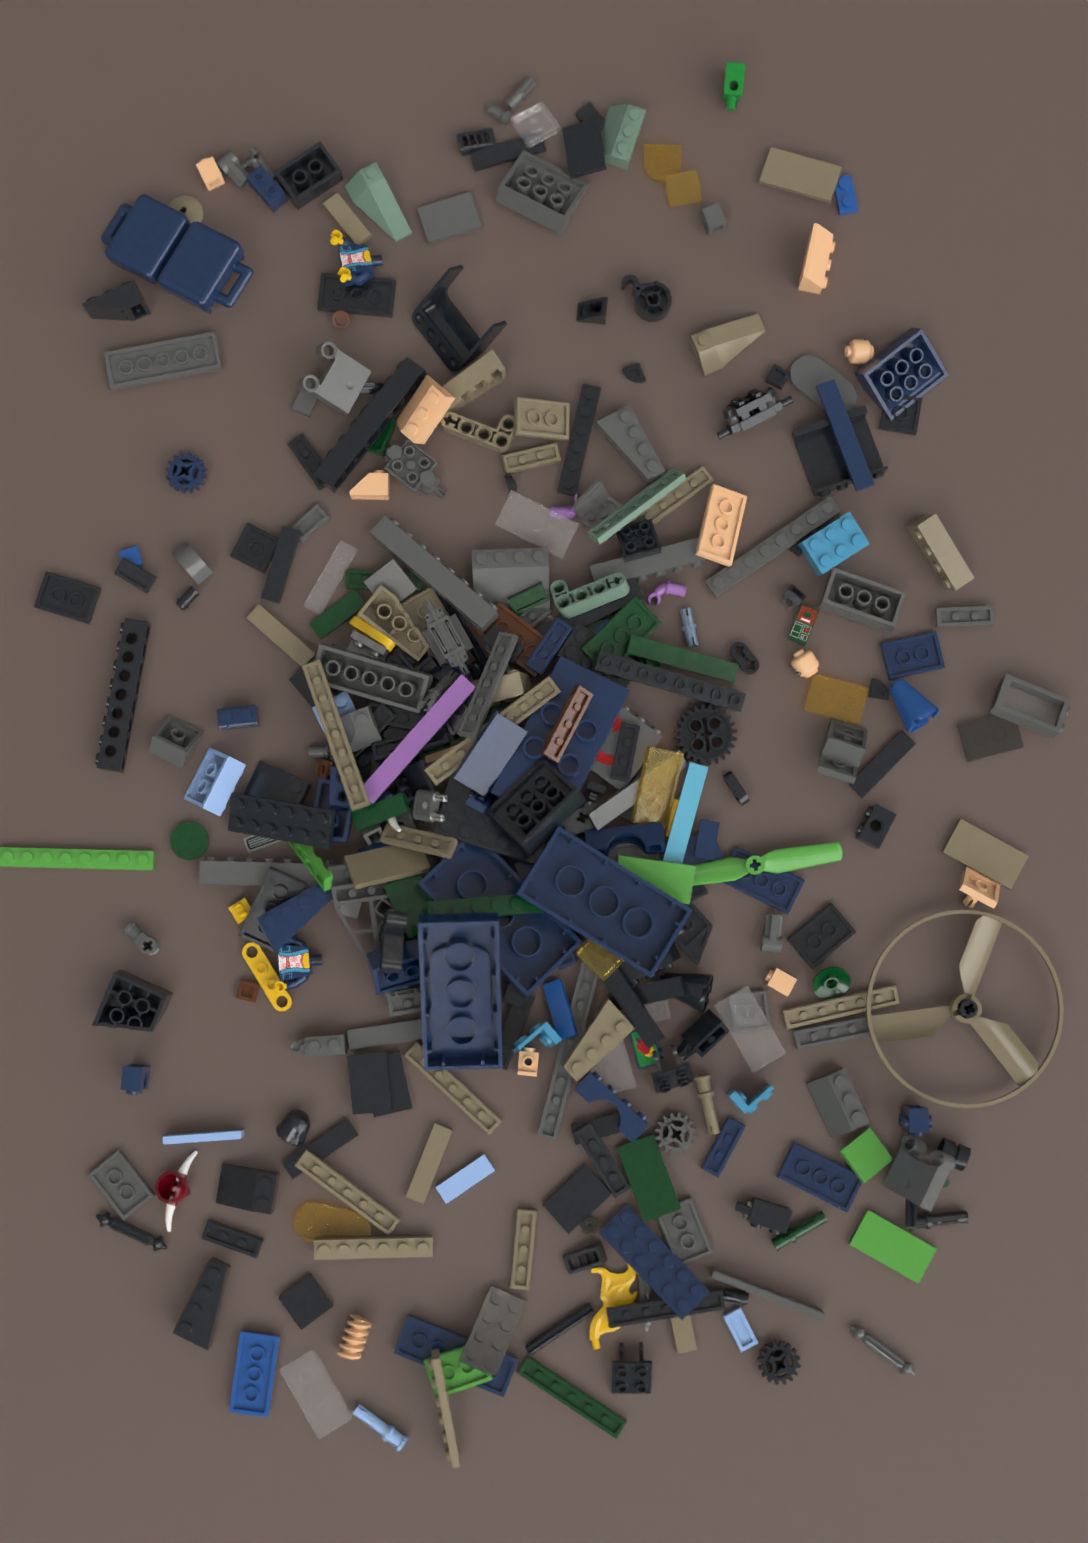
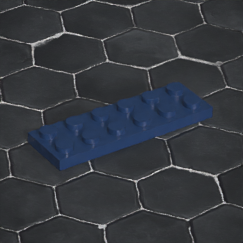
[598,1204,710,1320]
[394,1314,518,1398]

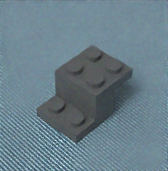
[817,718,868,784]

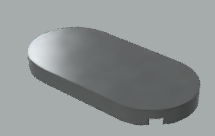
[790,355,857,411]

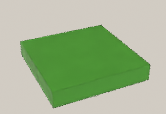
[839,1128,894,1183]

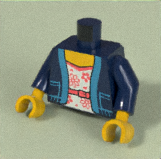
[330,230,383,287]
[272,936,323,994]

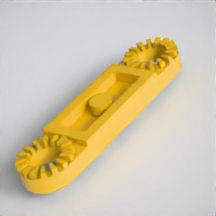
[242,942,292,1011]

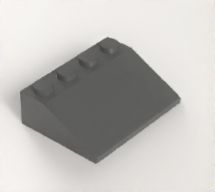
[496,150,589,235]
[472,547,550,610]

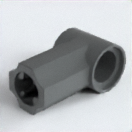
[216,150,249,190]
[761,914,783,954]

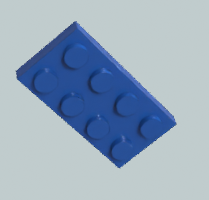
[229,1330,281,1417]

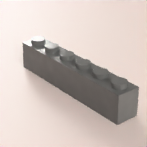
[589,537,706,583]

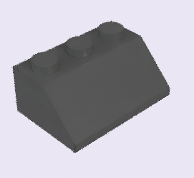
[806,1067,870,1137]

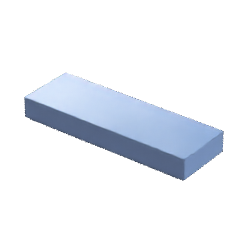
[435,1154,495,1204]

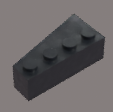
[173,1257,231,1351]

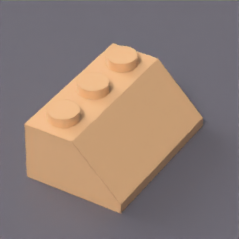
[798,223,835,294]
[397,375,455,444]

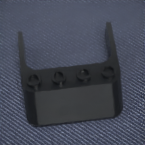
[412,264,507,372]

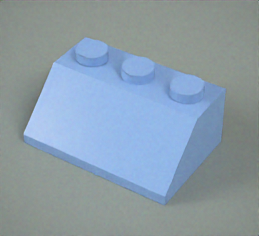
[183,747,246,816]

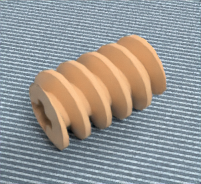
[336,1314,372,1360]

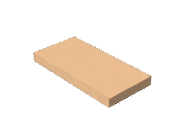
[695,484,747,567]

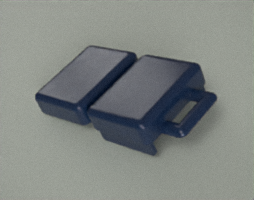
[101,194,253,314]

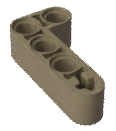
[440,411,514,453]

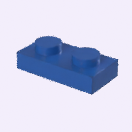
[834,174,859,216]

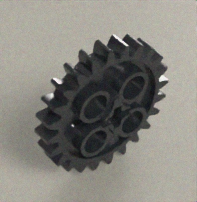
[675,704,737,766]

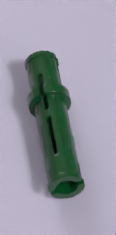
[771,1211,828,1251]

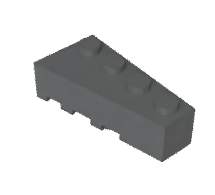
[596,405,665,484]

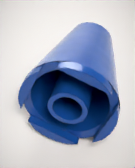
[889,679,940,733]

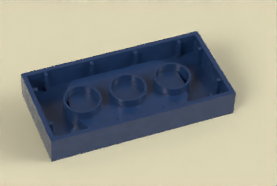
[418,913,503,1070]

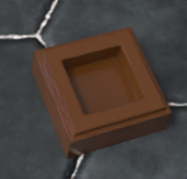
[236,979,260,1003]

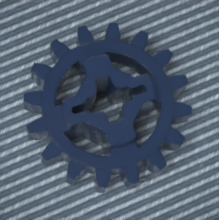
[165,452,208,494]

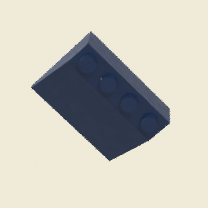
[854,328,949,421]

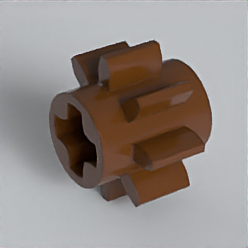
[314,760,335,780]

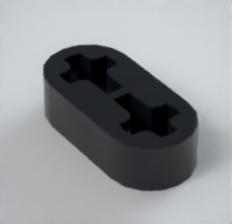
[730,642,760,675]
[722,771,750,806]

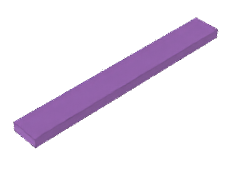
[364,674,476,804]

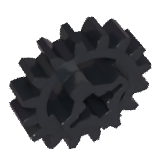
[757,1340,801,1385]

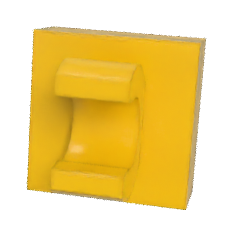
[228,898,251,924]

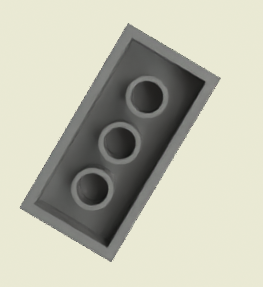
[818,568,906,634]

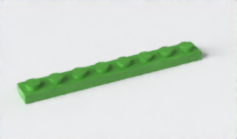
[0,847,155,871]

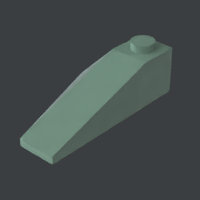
[345,162,412,242]

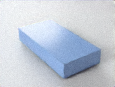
[723,1306,758,1352]

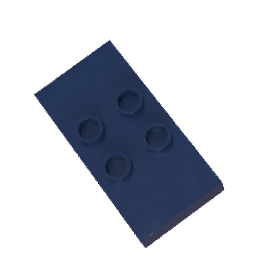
[491,656,630,828]
[515,826,693,978]
[416,842,582,998]

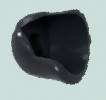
[276,1109,310,1146]

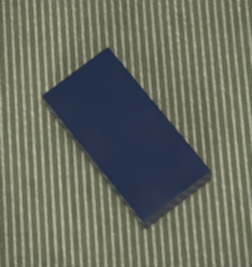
[694,819,720,861]

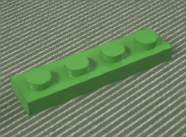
[288,842,333,892]

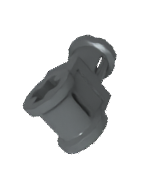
[122,921,160,956]

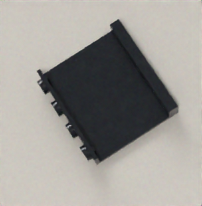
[792,406,888,497]

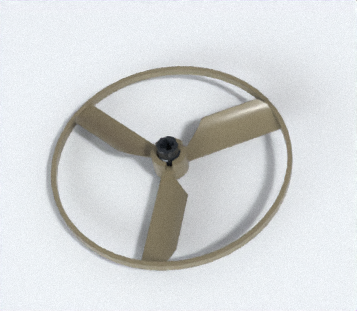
[866,910,1064,1108]

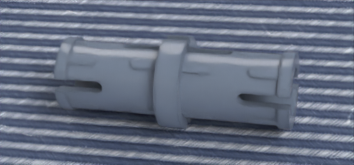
[679,608,699,648]

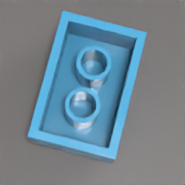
[798,512,870,577]

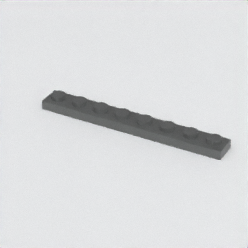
[705,496,841,598]

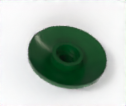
[812,967,851,999]

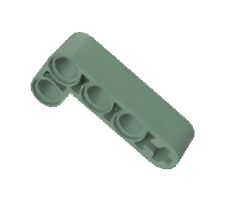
[550,572,630,619]

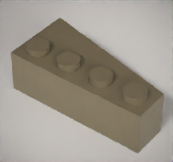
[442,349,506,413]

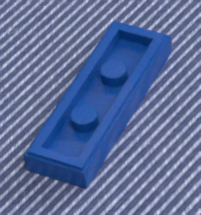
[543,979,578,1041]

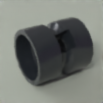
[937,1137,971,1172]

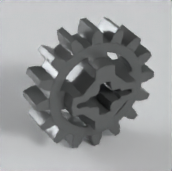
[655,1112,697,1155]

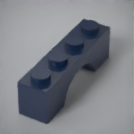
[585,822,665,857]
[574,1071,648,1143]

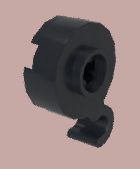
[621,275,672,322]

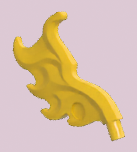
[589,1264,637,1350]

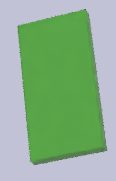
[617,854,696,904]
[848,1209,937,1284]

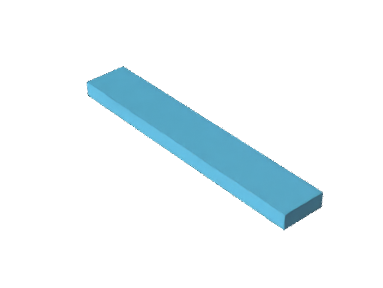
[663,762,708,863]

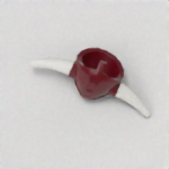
[155,1150,198,1232]

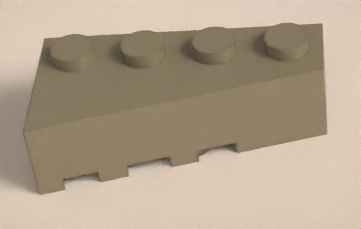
[905,513,974,591]
[471,669,533,707]
[562,998,635,1082]

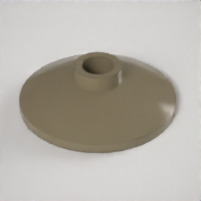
[168,195,203,223]

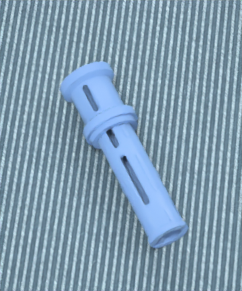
[353,1404,409,1452]

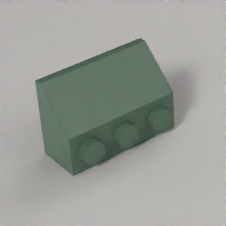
[601,104,646,170]

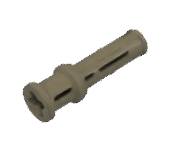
[694,1074,720,1135]

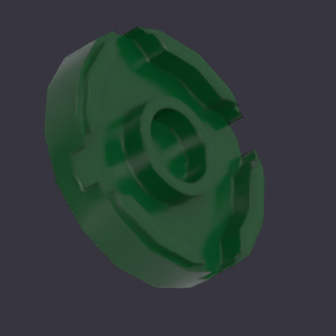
[170,822,209,860]

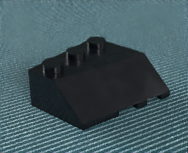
[92,970,173,1032]

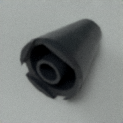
[659,973,714,1012]

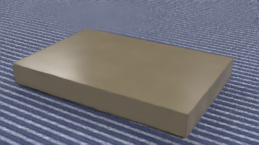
[514,397,570,441]

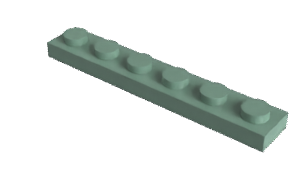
[587,468,686,545]

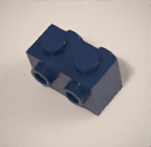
[899,1105,932,1136]

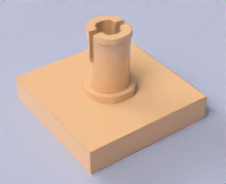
[959,866,1001,909]

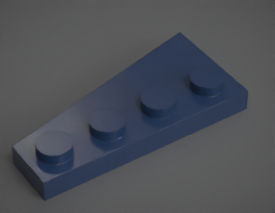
[256,884,332,953]

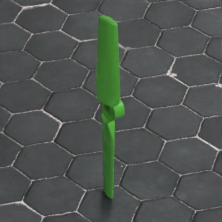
[693,842,843,886]

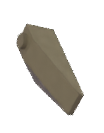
[690,314,766,376]
[357,585,430,662]

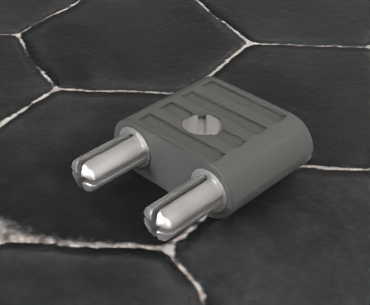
[413,789,448,823]

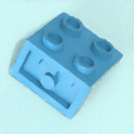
[512,1021,562,1053]
[725,1083,774,1114]

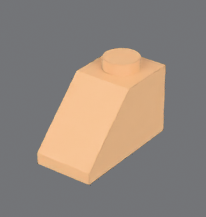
[350,470,390,500]

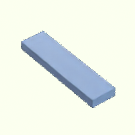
[163,1129,244,1144]

